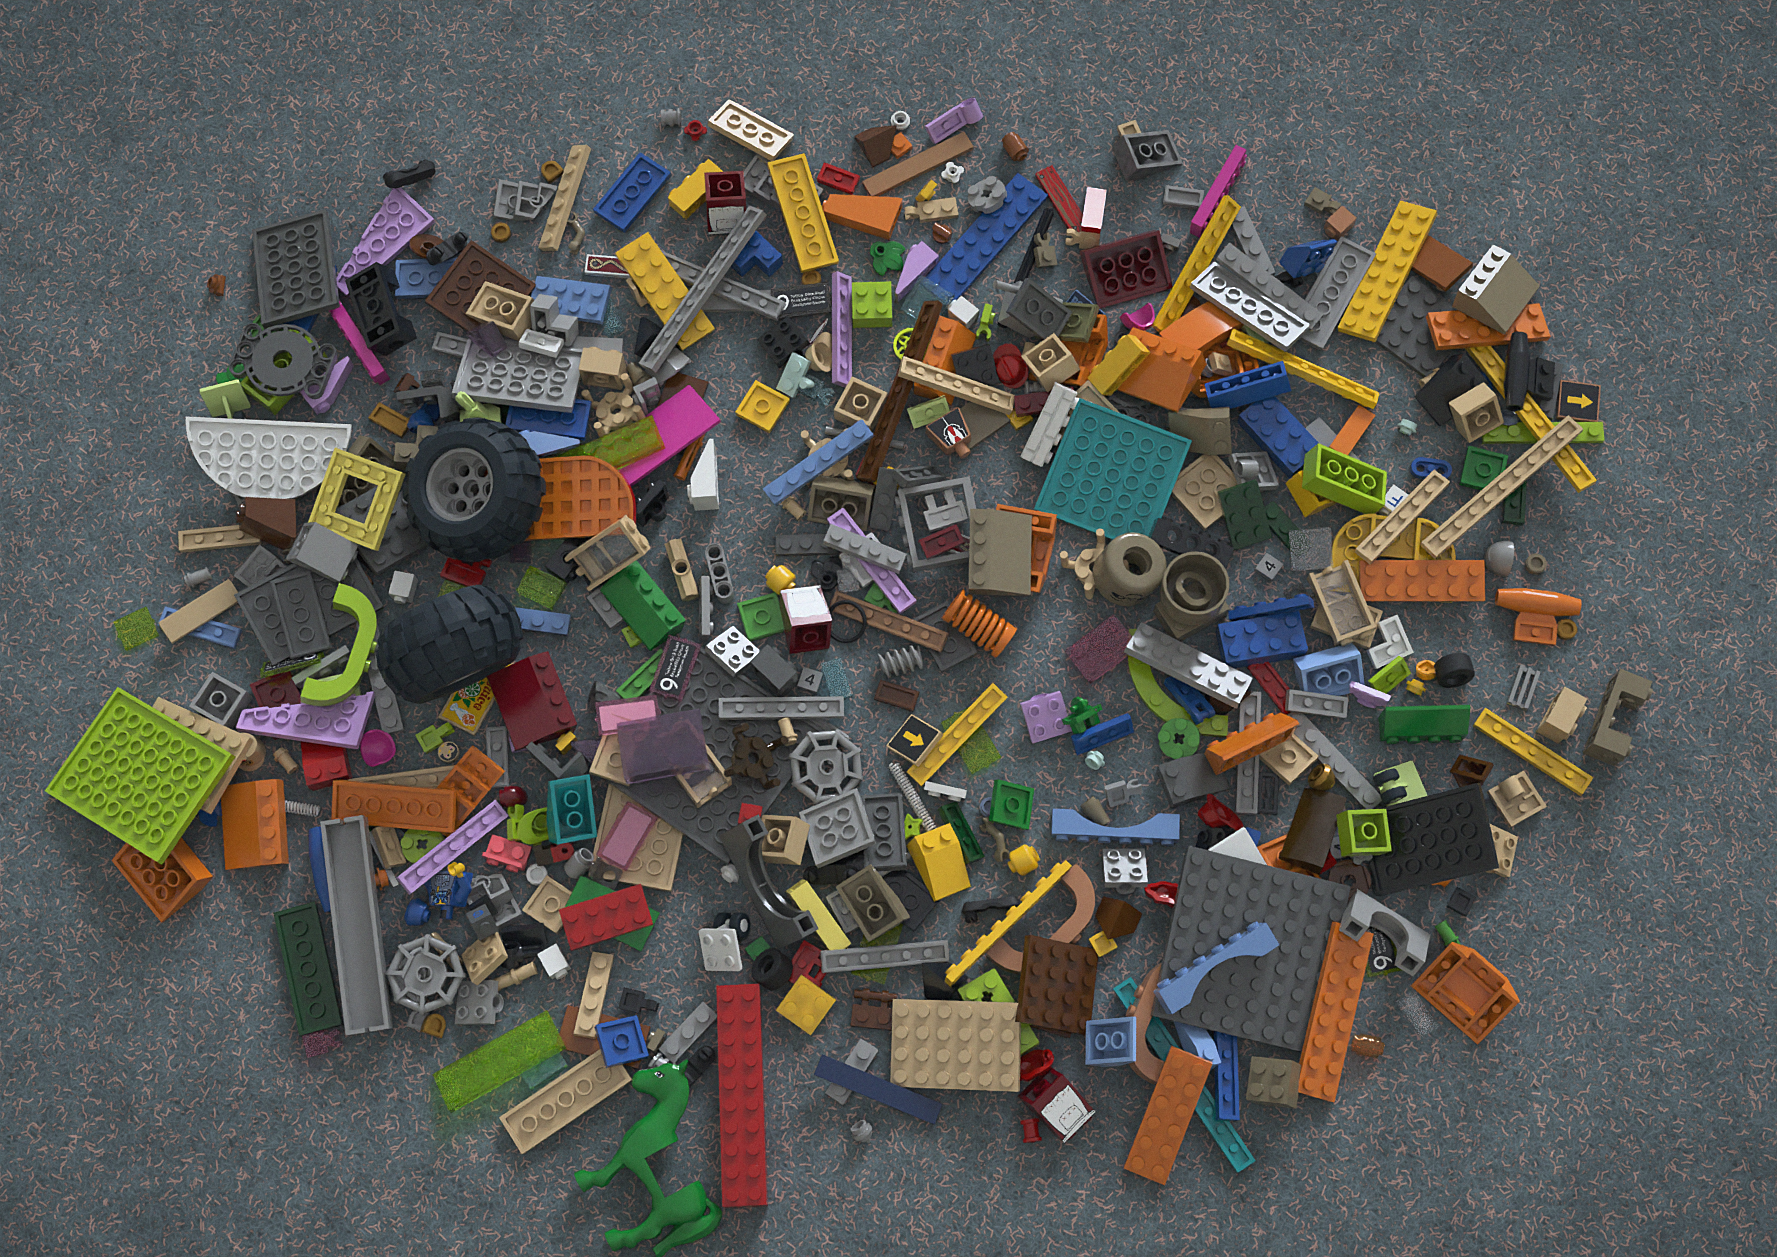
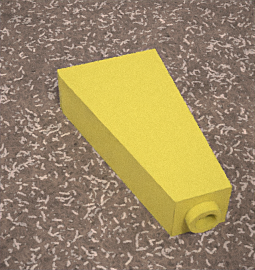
[785,879,851,950]

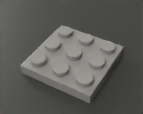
[799,788,877,868]

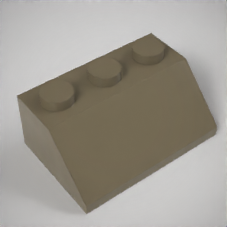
[807,475,875,531]

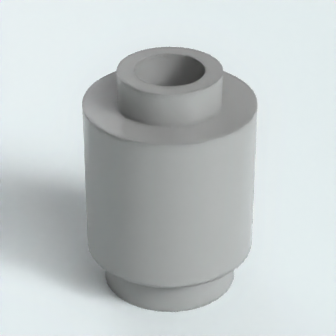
[564,848,594,879]

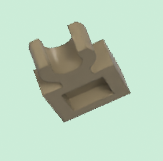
[1034,232,1058,268]

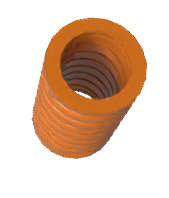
[941,589,1017,658]

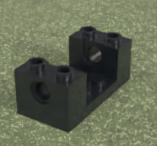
[345,262,417,356]

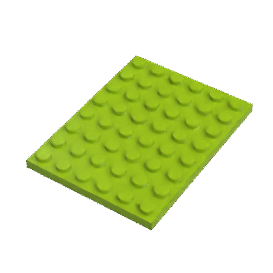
[45,687,236,865]

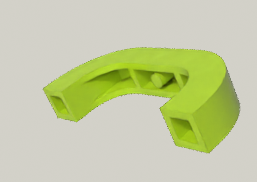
[300,583,378,706]

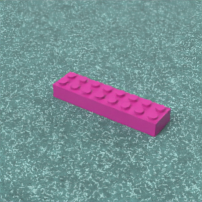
[1190,145,1247,238]
[329,300,390,385]

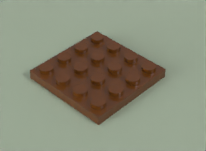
[425,240,536,339]
[1015,935,1098,1036]

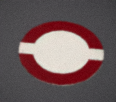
[807,318,828,348]

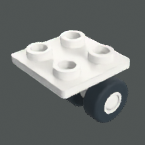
[699,912,751,971]

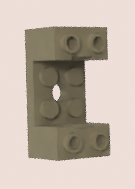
[1583,669,1653,766]

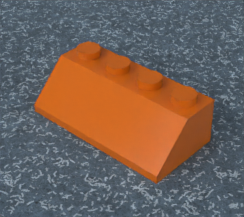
[914,315,976,406]

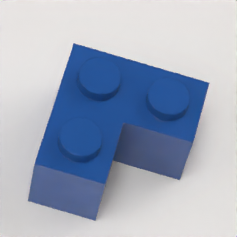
[731,231,783,277]

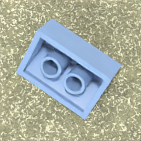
[1293,643,1365,696]

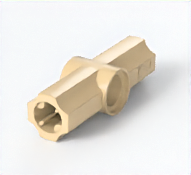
[665,539,699,601]

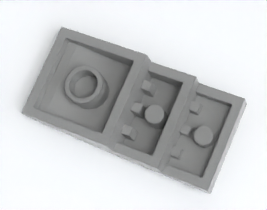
[744,153,824,211]

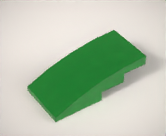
[564,875,660,951]

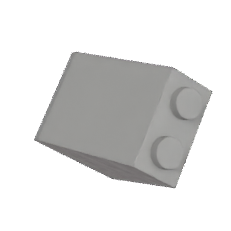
[286,522,358,582]

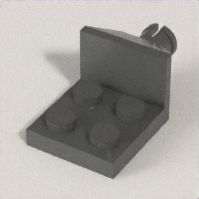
[396,386,464,423]
[526,741,600,794]

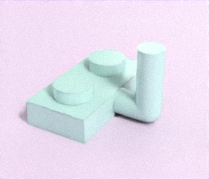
[776,353,814,398]

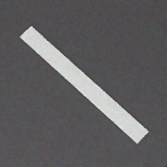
[369,831,398,887]

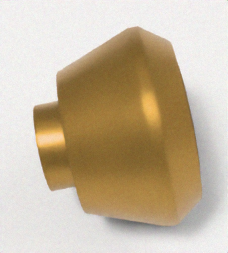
[1308,764,1335,791]

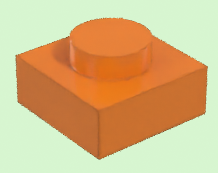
[891,132,912,159]

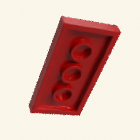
[559,884,653,951]

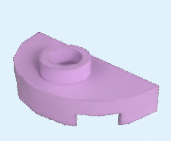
[1349,681,1391,708]

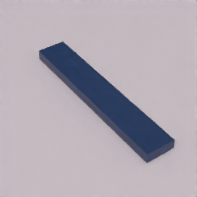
[814,1054,942,1125]

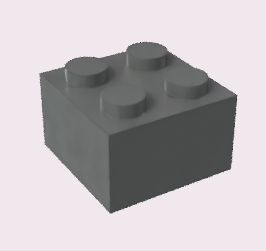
[750,644,799,697]

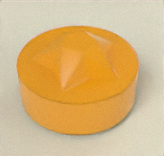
[1416,660,1436,680]

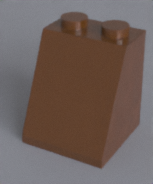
[235,497,296,550]

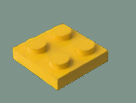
[735,380,790,433]
[776,974,836,1035]

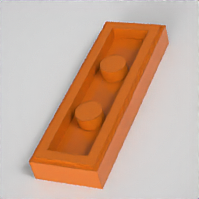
[1329,405,1376,455]

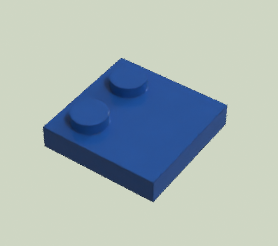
[594,1015,649,1068]

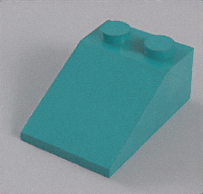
[546,774,597,844]

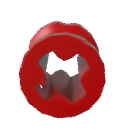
[1020,1118,1042,1143]

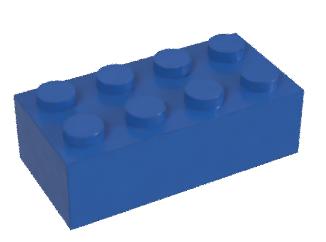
[1237,396,1319,479]
[1215,611,1308,669]

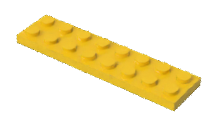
[1338,201,1437,342]

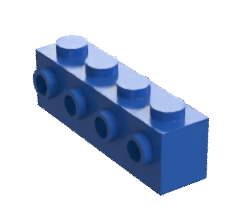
[1205,361,1292,409]

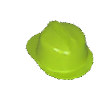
[517,807,549,844]

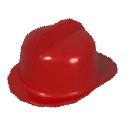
[993,344,1029,389]
[1197,794,1244,831]

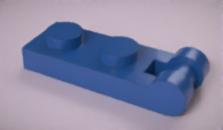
[1164,676,1215,725]

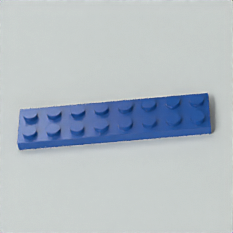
[920,173,1048,306]

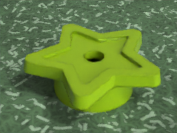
[904,814,923,840]

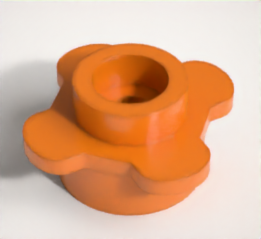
[375,868,389,891]

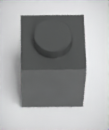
[466,904,499,941]

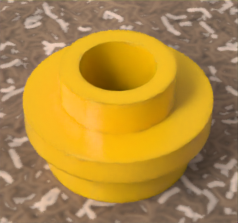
[1406,679,1426,696]

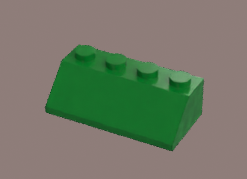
[600,560,686,651]
[1378,705,1471,744]

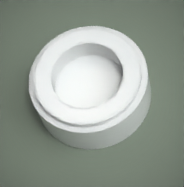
[526,864,548,886]

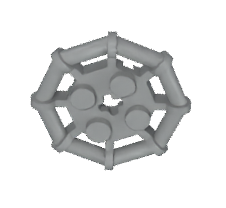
[789,729,864,805]
[385,934,466,1015]

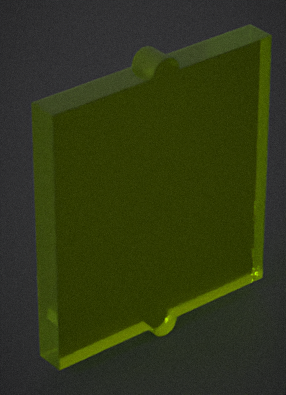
[113,606,159,651]

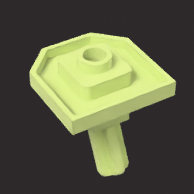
[455,391,501,423]

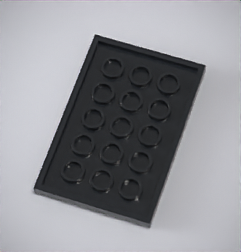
[1369,783,1499,896]

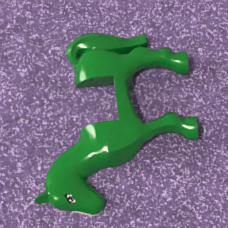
[574,1059,723,1257]

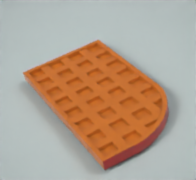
[484,456,636,541]

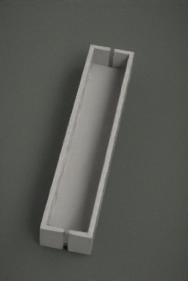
[320,815,393,1036]

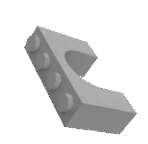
[1339,889,1430,976]

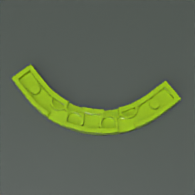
[1127,629,1228,738]

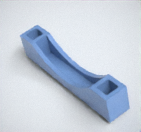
[1051,809,1180,846]
[1153,921,1279,1014]

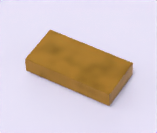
[368,402,409,438]

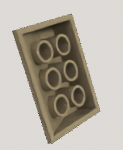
[1452,245,1540,335]
[968,509,1032,596]

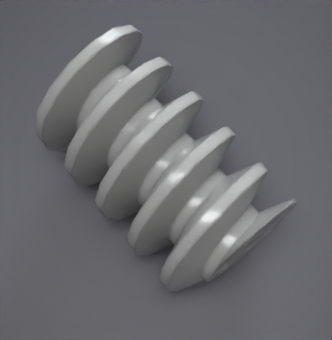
[878,644,923,678]

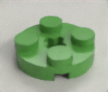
[1158,718,1201,759]

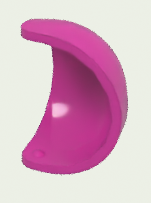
[1119,303,1155,331]
[360,729,396,767]

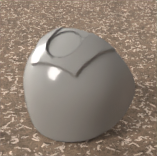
[1484,541,1514,577]

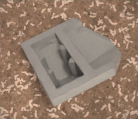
[645,347,691,386]

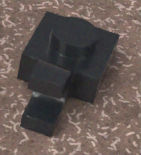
[618,987,659,1014]

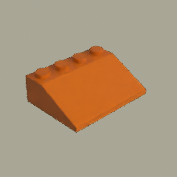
[1117,327,1207,413]
[1204,712,1299,776]
[221,779,289,870]
[111,837,213,922]

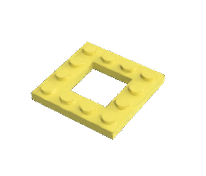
[308,448,406,551]

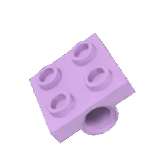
[1020,691,1072,743]

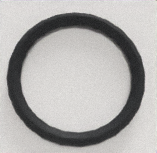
[829,600,867,643]

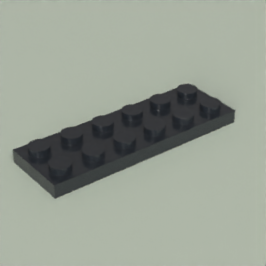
[830,850,940,932]

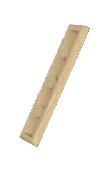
[158,579,238,644]

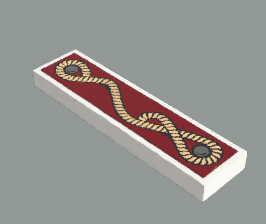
[585,254,630,278]

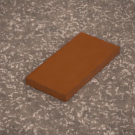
[556,1005,651,1069]

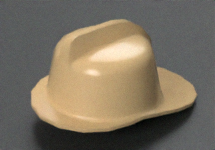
[805,332,832,372]

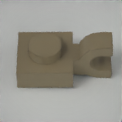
[1304,187,1341,215]

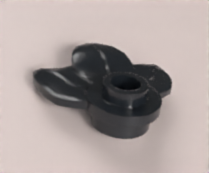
[811,556,851,592]

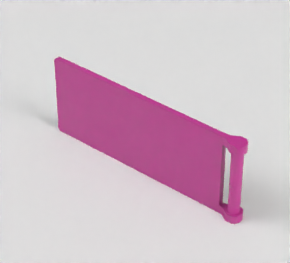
[590,385,721,486]

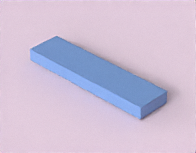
[158,607,243,649]

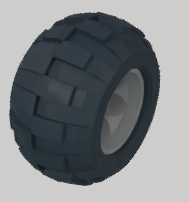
[402,418,546,562]
[376,585,523,704]

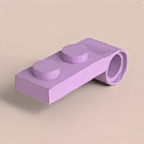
[925,98,983,144]

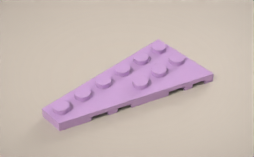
[336,187,435,298]
[236,691,375,749]

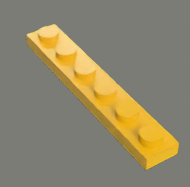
[906,683,1008,787]
[1473,708,1593,796]

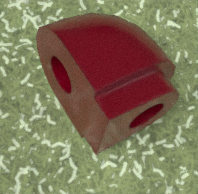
[499,786,528,808]

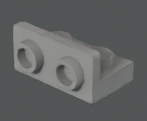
[632,377,661,416]

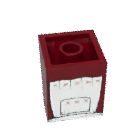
[704,171,746,234]
[779,585,832,654]
[1018,1068,1095,1143]

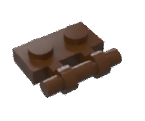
[851,988,897,1031]

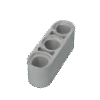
[705,543,734,604]

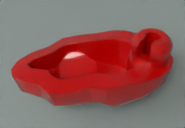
[1144,881,1178,908]
[1020,1049,1054,1082]

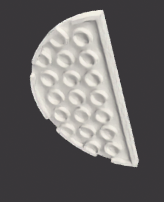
[186,417,352,499]

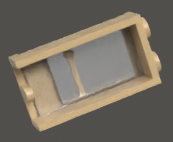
[564,515,651,591]
[1307,559,1376,646]
[654,720,732,808]

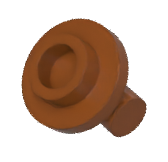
[932,223,952,244]
[207,274,226,296]

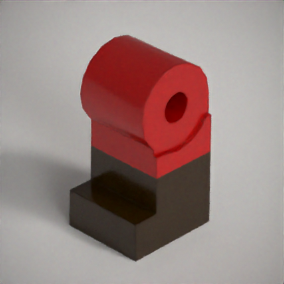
[533,842,574,867]

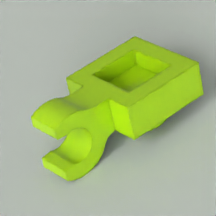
[976,304,995,342]
[415,722,455,754]
[507,804,524,842]

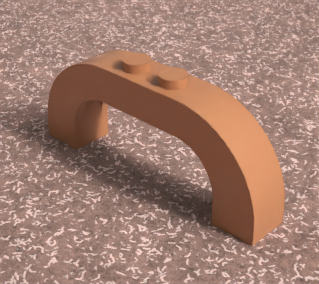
[986,864,1095,974]
[1125,963,1165,1085]

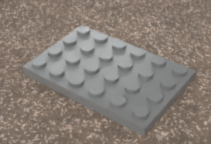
[452,336,583,413]

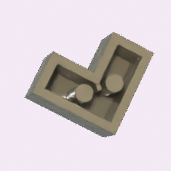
[394,425,438,470]

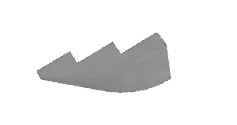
[492,179,557,221]
[234,544,287,587]
[467,874,524,930]

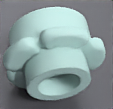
[1398,419,1417,436]
[1085,751,1105,770]

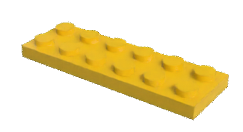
[767,153,839,273]
[615,232,715,351]

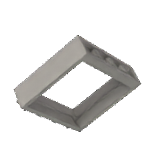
[894,476,976,572]

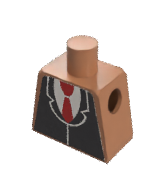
[926,407,971,459]

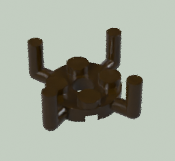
[724,723,788,790]

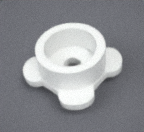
[941,162,964,183]

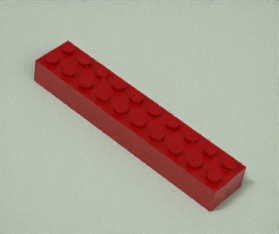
[716,984,768,1208]

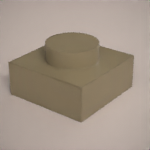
[646,1028,667,1053]

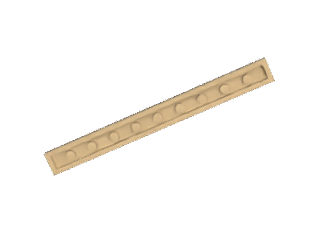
[1421,415,1583,559]

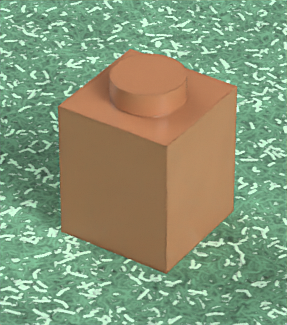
[1323,206,1357,241]

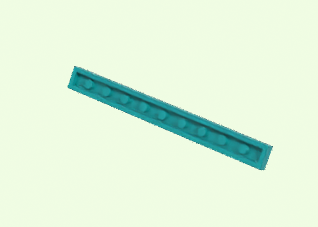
[1113,977,1256,1173]

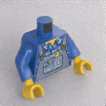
[424,862,473,920]

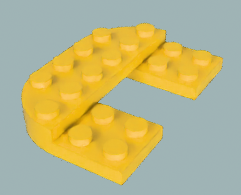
[1330,514,1456,603]

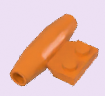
[1495,588,1582,646]

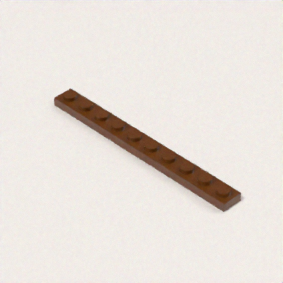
[857,301,943,482]

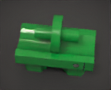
[1062,697,1103,734]

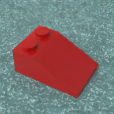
[301,741,353,791]

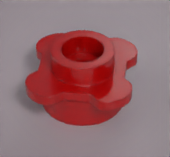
[684,120,707,141]

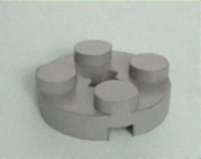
[968,176,1007,213]

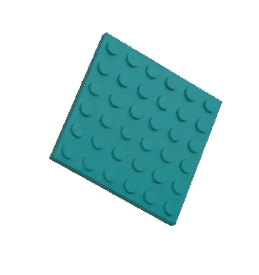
[1034,398,1192,540]

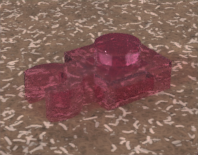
[302,1029,343,1058]

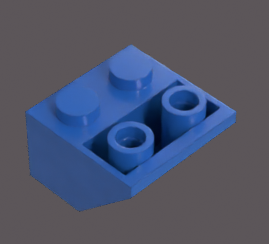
[1279,239,1337,278]

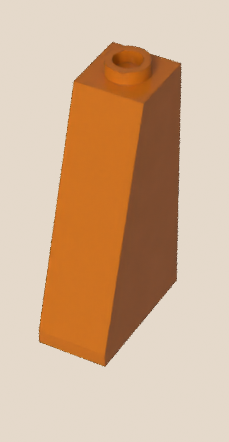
[822,194,903,240]

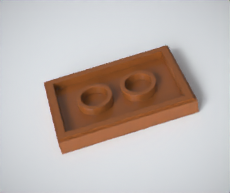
[1411,235,1473,292]

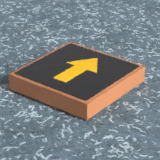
[1556,380,1601,422]

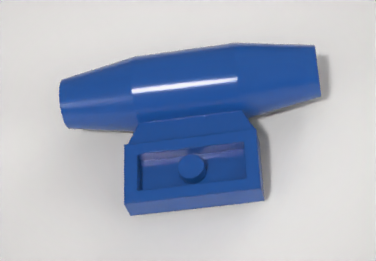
[308,826,331,913]

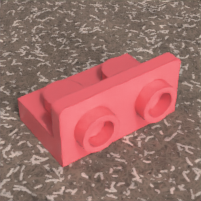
[482,834,533,873]

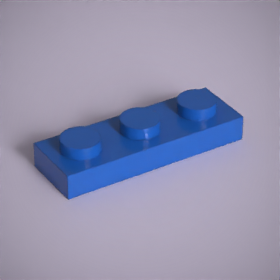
[1071,713,1134,755]

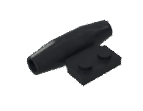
[1503,332,1555,411]

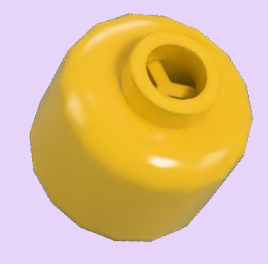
[765,565,796,595]
[1007,844,1040,876]

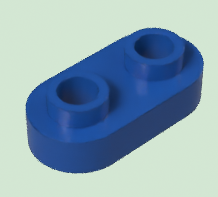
[1410,457,1452,479]

